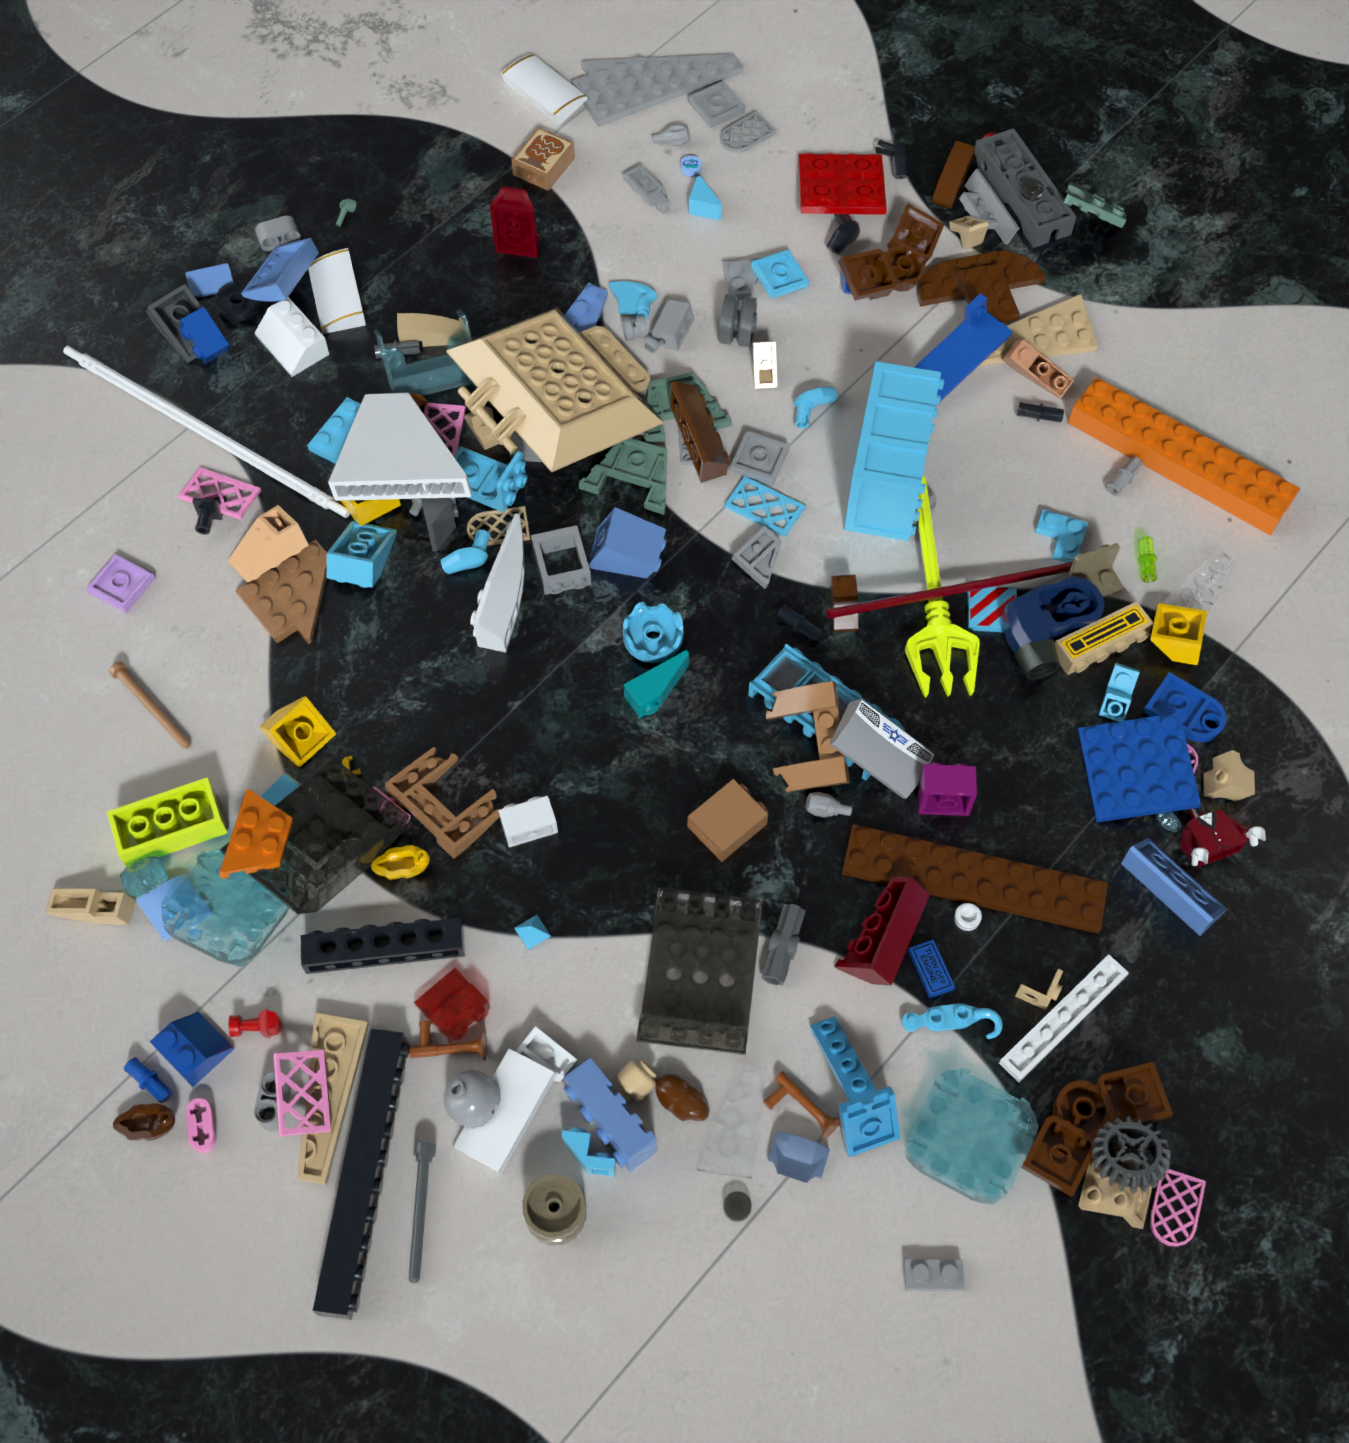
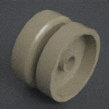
[522,1174,587,1245]

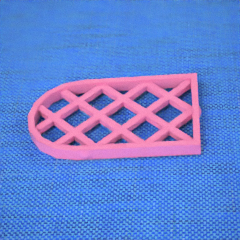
[1150,1169,1206,1247]

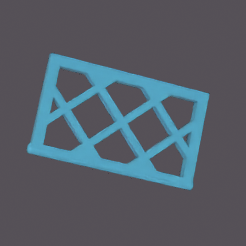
[724,476,806,537]

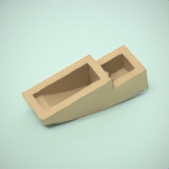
[397,313,467,347]
[45,888,135,925]

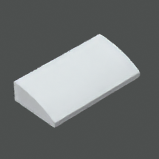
[453,1049,557,1175]

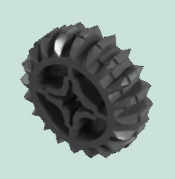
[1091,1116,1171,1194]

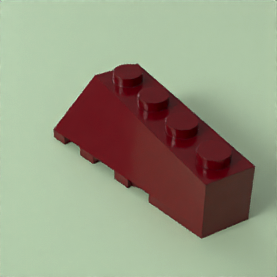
[834,877,930,986]

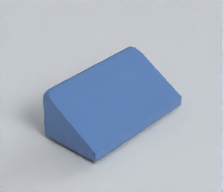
[185,263,233,298]

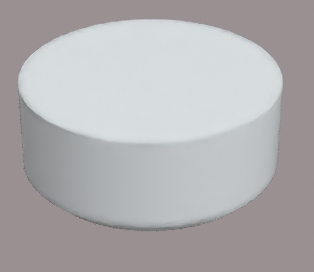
[954,903,982,931]

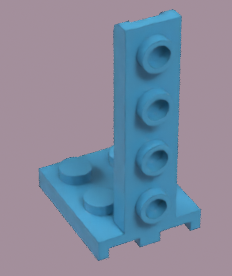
[810,1016,900,1157]

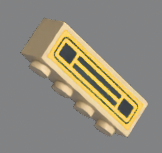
[1055,601,1154,675]

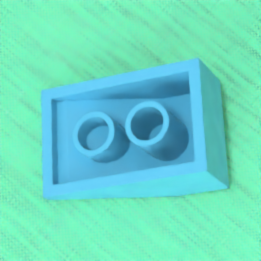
[327,521,397,587]

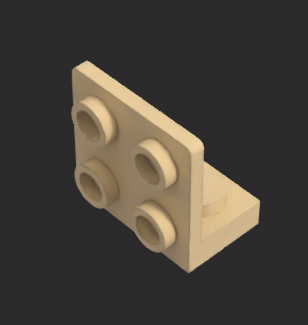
[1079,1157,1152,1229]

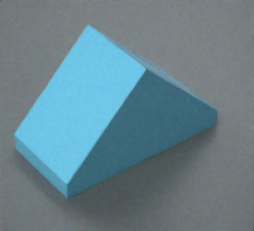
[689,176,722,220]

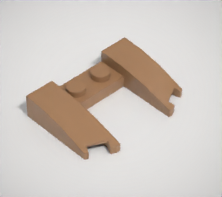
[766,681,850,792]
[385,747,501,859]

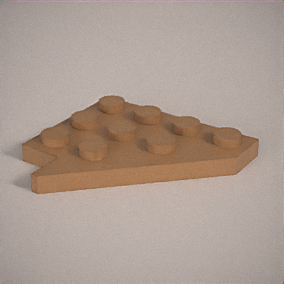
[235,539,327,644]

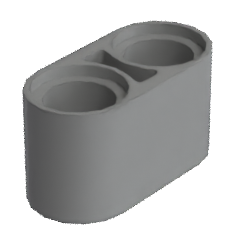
[255,216,300,251]
[254,1072,290,1131]

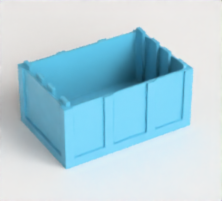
[844,361,944,541]

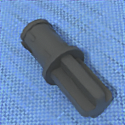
[374,340,420,359]

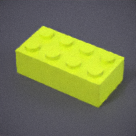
[107,777,228,868]

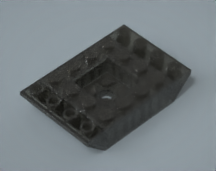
[220,758,409,914]

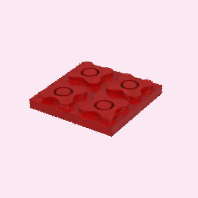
[798,153,887,215]

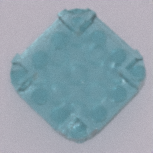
[161,846,292,967]
[905,1068,1039,1205]

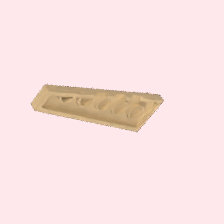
[297,1013,369,1186]

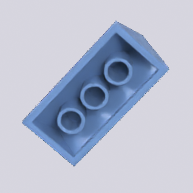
[1121,838,1227,936]

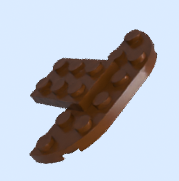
[918,250,1046,323]

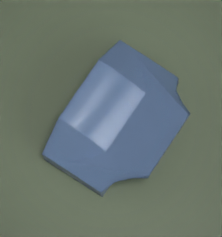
[768,1132,830,1183]

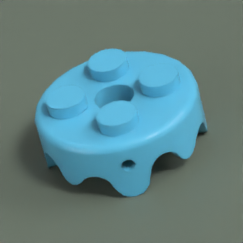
[623,602,683,663]

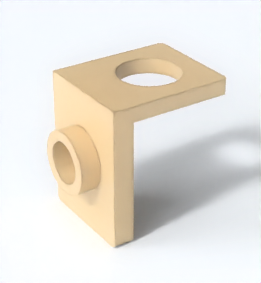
[1015,969,1063,1010]

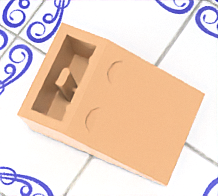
[228,505,309,583]

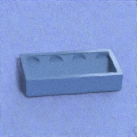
[241,238,319,301]

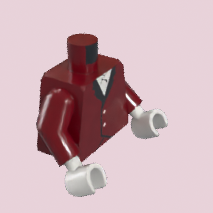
[1180,803,1266,868]

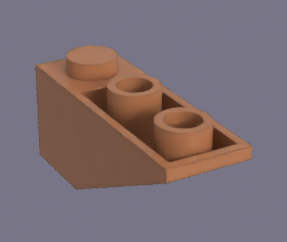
[1001,339,1074,399]

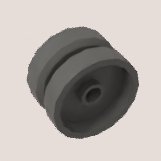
[719,294,757,347]

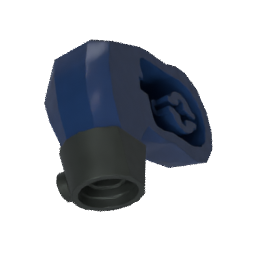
[1002,576,1105,680]

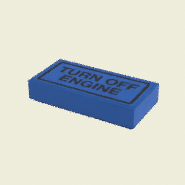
[908,940,955,999]

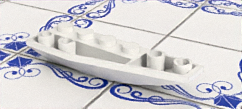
[471,514,525,652]

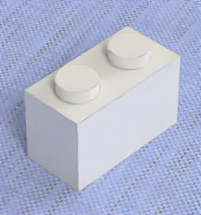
[498,796,558,847]

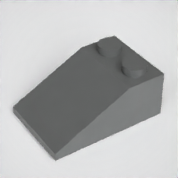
[147,284,202,363]

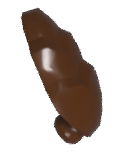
[655,1074,710,1121]
[113,1103,175,1141]

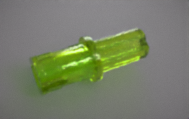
[1138,536,1157,583]

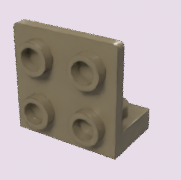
[1067,543,1123,597]

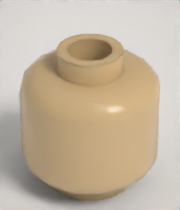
[616,1060,657,1101]

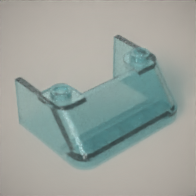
[374,309,473,396]

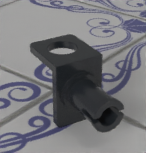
[192,494,227,535]

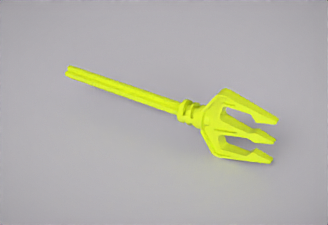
[905,476,980,698]

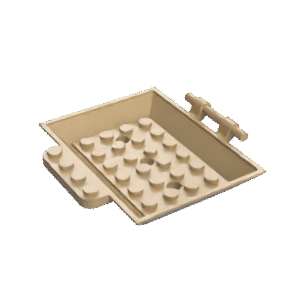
[446,308,663,472]

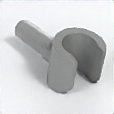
[645,335,660,353]

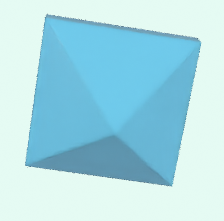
[514,915,551,950]

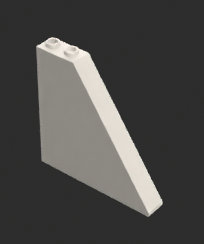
[328,393,472,501]

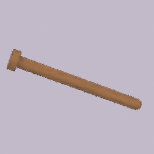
[109,662,191,749]

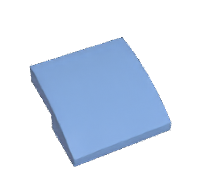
[135,874,213,942]

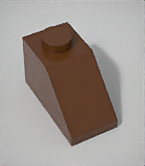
[829,575,858,632]

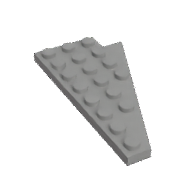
[571,54,743,127]

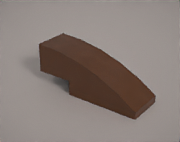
[931,141,975,208]

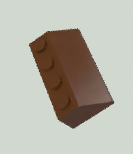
[669,381,730,483]

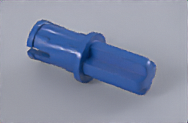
[124,1057,172,1103]

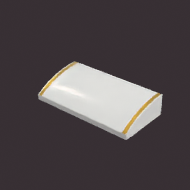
[501,54,588,126]
[308,248,366,334]

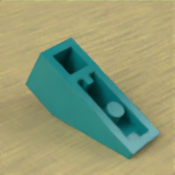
[624,650,689,718]

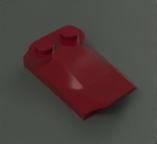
[490,187,540,258]

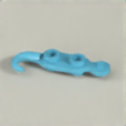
[902,1003,1002,1039]

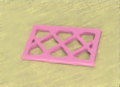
[423,403,466,457]
[178,467,261,520]
[273,1050,331,1137]

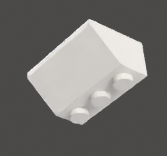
[255,297,329,377]

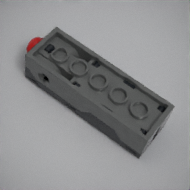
[971,128,1076,254]

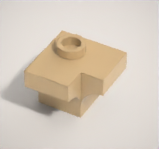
[1204,750,1255,802]

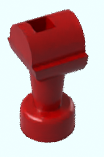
[228,1009,283,1038]

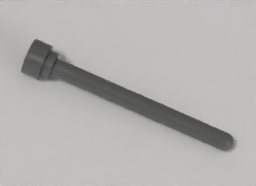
[409,1142,436,1284]

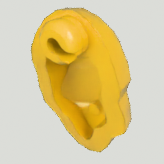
[371,845,430,880]

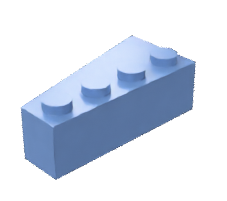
[563,1058,657,1172]

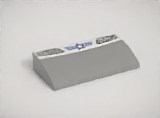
[830,699,935,799]

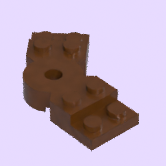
[838,203,945,301]
[1021,1062,1173,1197]

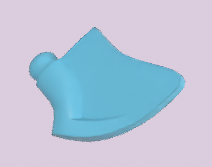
[608,281,657,319]

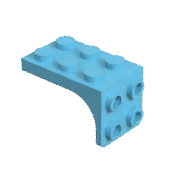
[454,446,527,513]

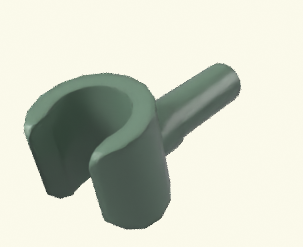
[336,198,356,227]

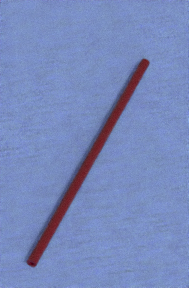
[826,562,1073,619]

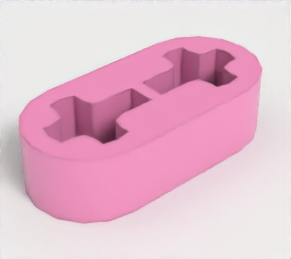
[186,1098,217,1153]

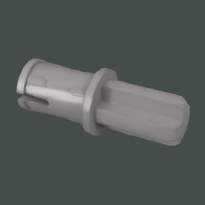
[1106,457,1143,496]

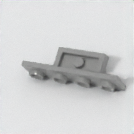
[959,169,1019,244]

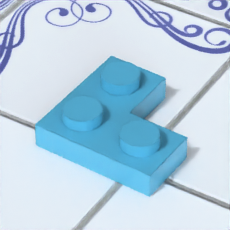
[1035,509,1088,563]

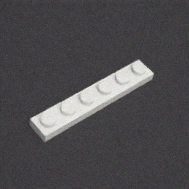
[999,955,1129,1082]

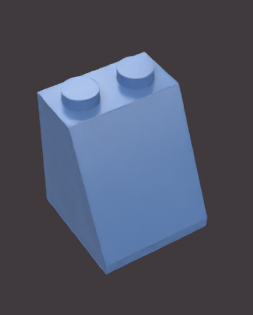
[588,507,666,578]

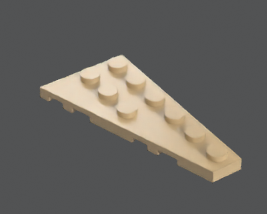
[979,294,1098,366]

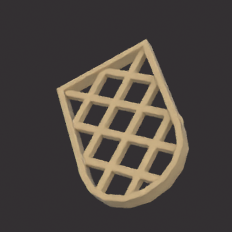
[467,506,530,546]

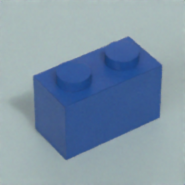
[179,307,229,364]

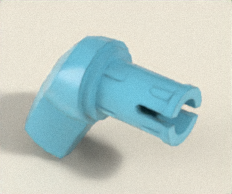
[794,387,838,428]
[441,530,491,574]

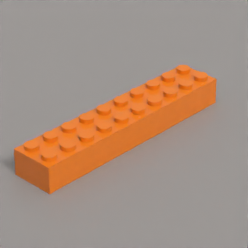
[1068,377,1301,536]

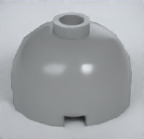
[444,1070,501,1129]

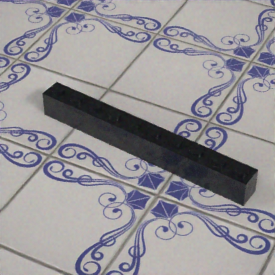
[312,1029,410,1320]

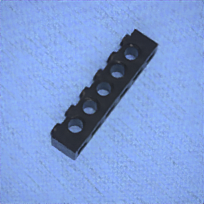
[300,916,465,974]

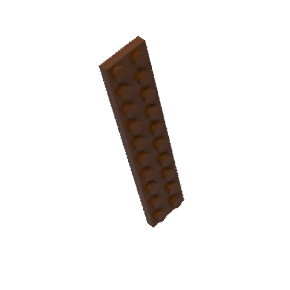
[842,824,1108,934]

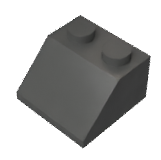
[421,498,459,552]

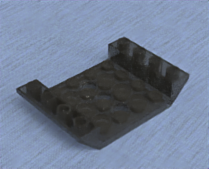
[636,888,763,1055]

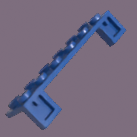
[914,293,1012,406]

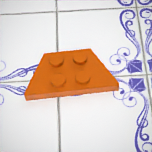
[220,789,293,878]

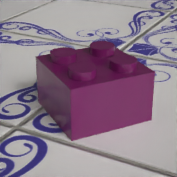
[918,762,977,816]

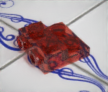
[414,968,490,1043]

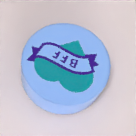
[681,156,702,176]

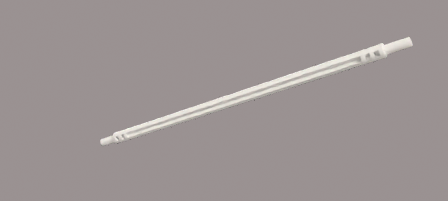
[64,346,350,518]

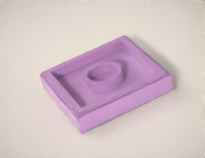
[86,554,156,613]

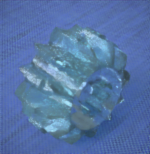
[120,856,168,896]

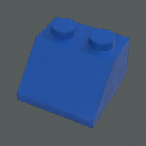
[149,1012,234,1088]

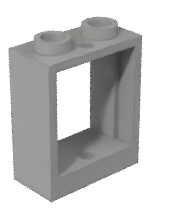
[531,525,591,595]

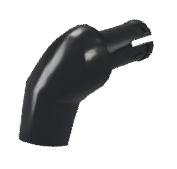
[875,140,909,179]
[826,214,860,255]

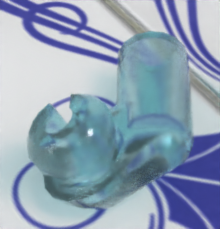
[1156,812,1182,833]

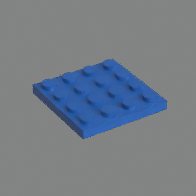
[1078,712,1201,823]

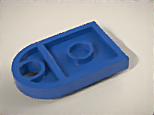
[1143,672,1226,742]

